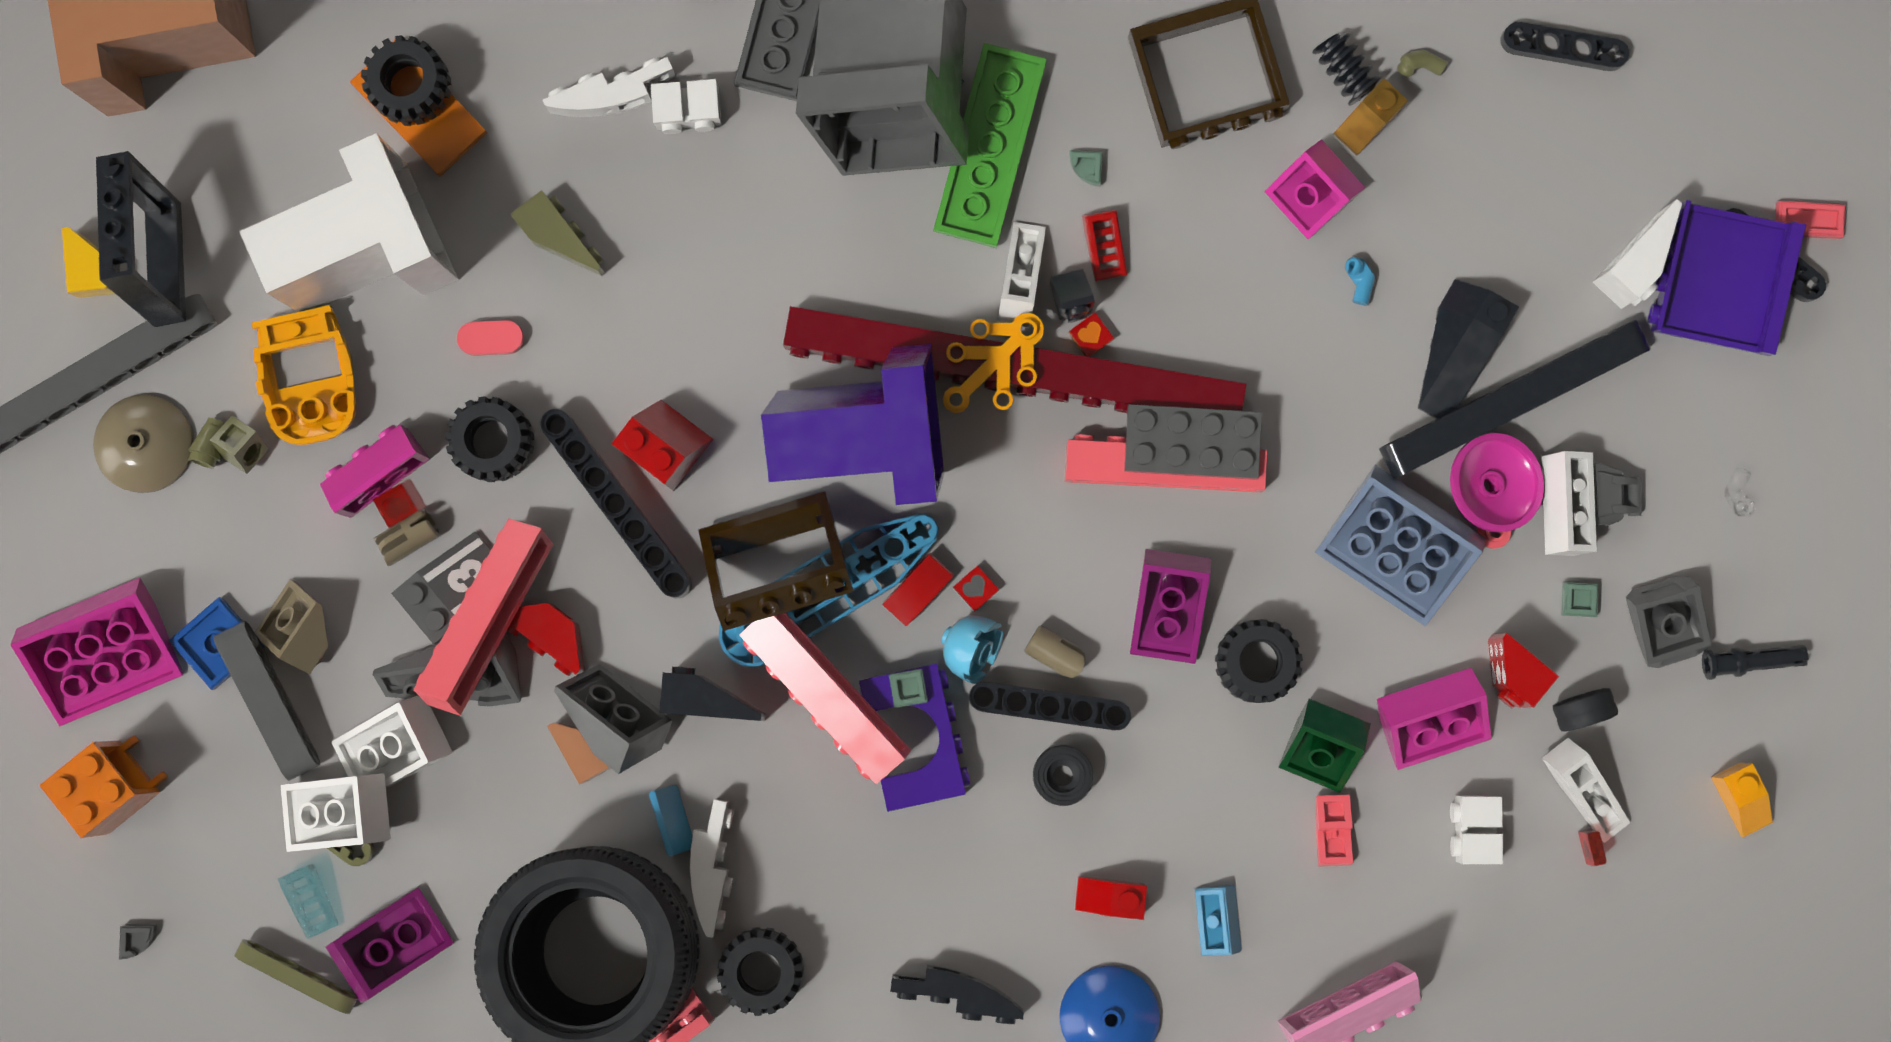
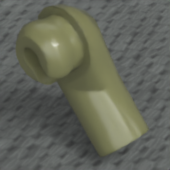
[1397,49,1448,77]

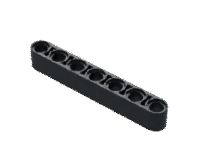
[540,409,692,599]

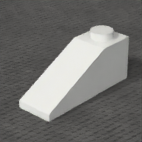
[998,222,1046,327]
[1542,738,1630,843]

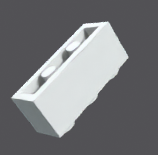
[1542,451,1597,556]

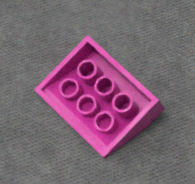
[10,577,183,727]

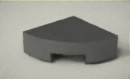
[119,925,157,960]

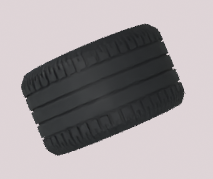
[474,846,700,1042]

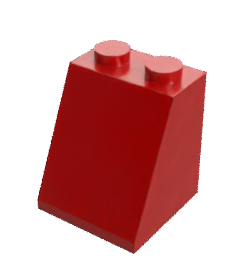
[611,400,714,491]

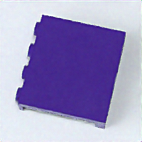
[1648,200,1806,356]

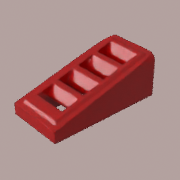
[1082,210,1127,281]

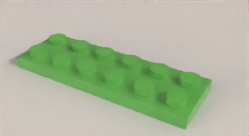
[933,43,1047,249]

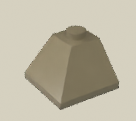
[255,579,328,674]

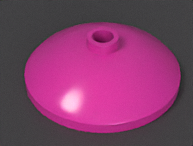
[1450,433,1544,532]

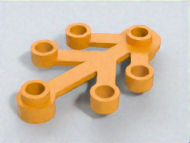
[943,313,1044,413]

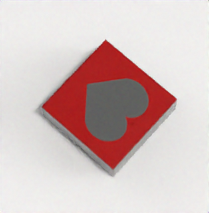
[953,565,999,612]

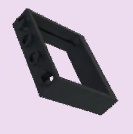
[96,151,186,327]

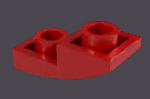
[882,552,954,627]

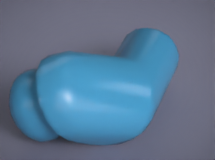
[1345,257,1375,306]

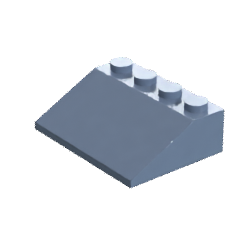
[1315,464,1486,626]

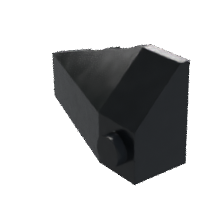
[1418,279,1519,419]

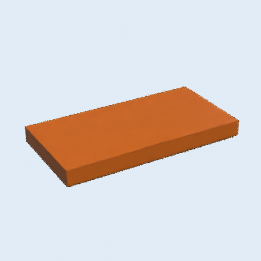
[350,40,488,177]

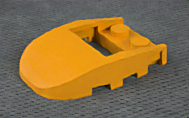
[252,305,357,445]

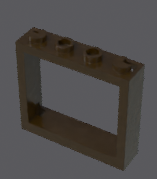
[1128,0,1290,149]
[698,491,854,631]

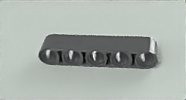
[214,621,320,781]

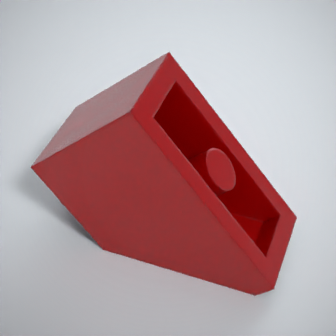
[1075,876,1147,920]

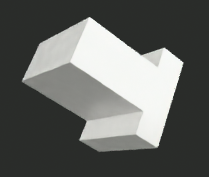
[239,133,459,312]

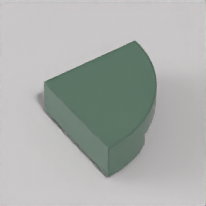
[1069,150,1102,187]

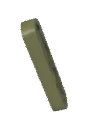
[234,939,358,1014]

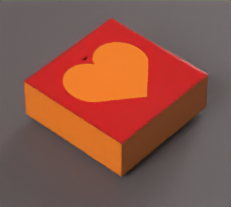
[1068,312,1114,357]

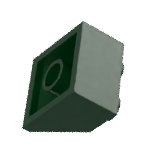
[1278,698,1371,793]

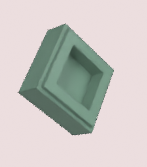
[1561,582,1598,617]
[889,669,928,708]

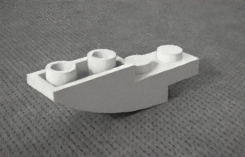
[543,57,676,117]
[690,799,734,938]

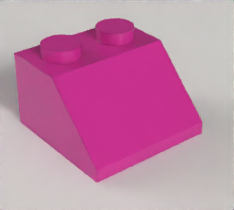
[1264,139,1366,239]

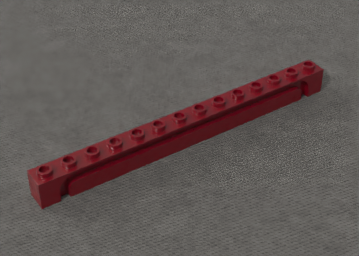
[783,306,1247,413]

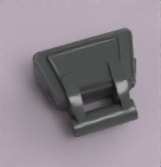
[1593,463,1641,526]

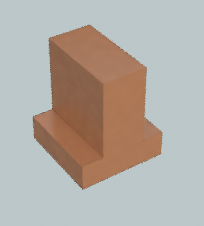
[48,0,256,117]

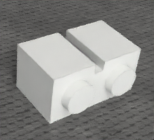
[651,79,722,134]
[1450,795,1503,864]

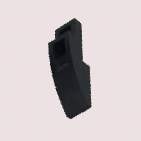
[890,965,1024,1024]

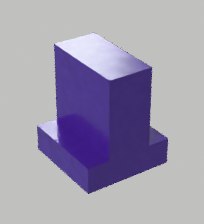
[761,344,945,505]

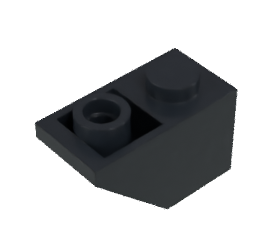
[1050,269,1095,323]

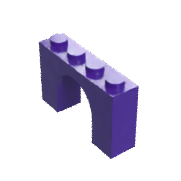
[859,663,971,812]

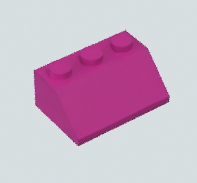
[320,424,430,518]
[1377,668,1492,770]

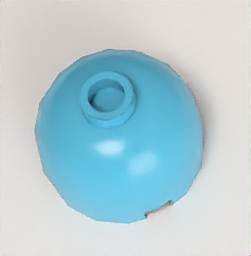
[941,616,1003,684]

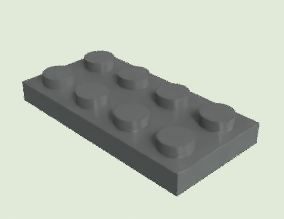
[1124,404,1262,480]

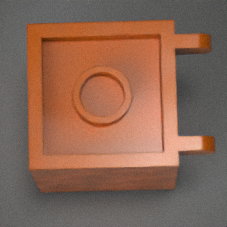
[39,735,168,838]

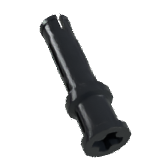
[1702,645,1809,680]

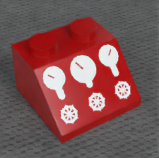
[1488,633,1559,708]

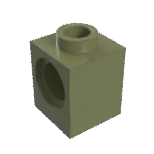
[210,416,269,474]

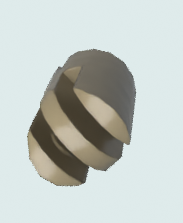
[374,509,440,566]
[1024,625,1086,678]

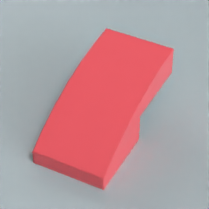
[1316,795,1353,867]

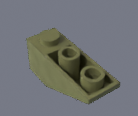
[510,190,605,276]

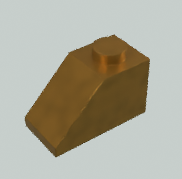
[1333,78,1408,156]

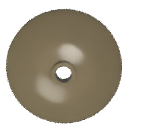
[93,395,194,493]

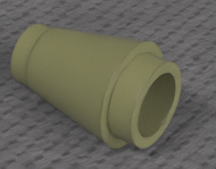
[188,417,225,469]

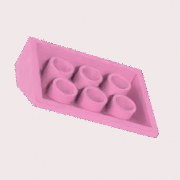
[1278,961,1421,1042]

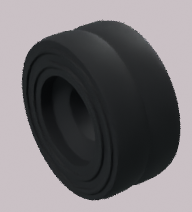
[1552,688,1618,732]
[1033,745,1093,806]

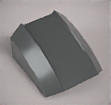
[1626,577,1711,668]

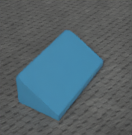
[649,785,693,857]
[1195,885,1242,956]

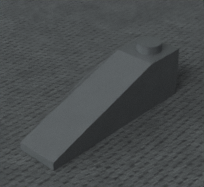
[372,633,521,707]

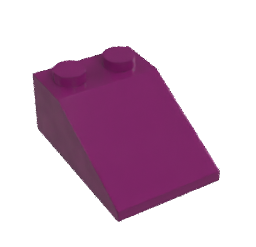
[1130,549,1211,664]
[325,887,454,1003]

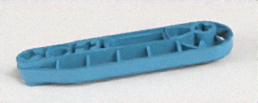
[719,514,939,667]

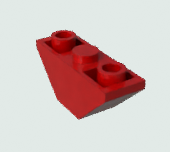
[507,603,585,676]

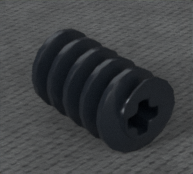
[1312,32,1381,106]

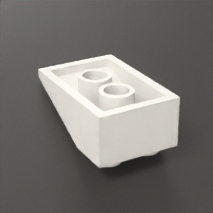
[1592,199,1682,309]
[332,695,453,788]
[281,773,391,852]

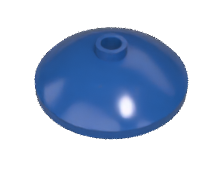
[1059,966,1160,1042]

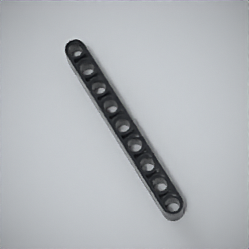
[1379,320,1651,478]

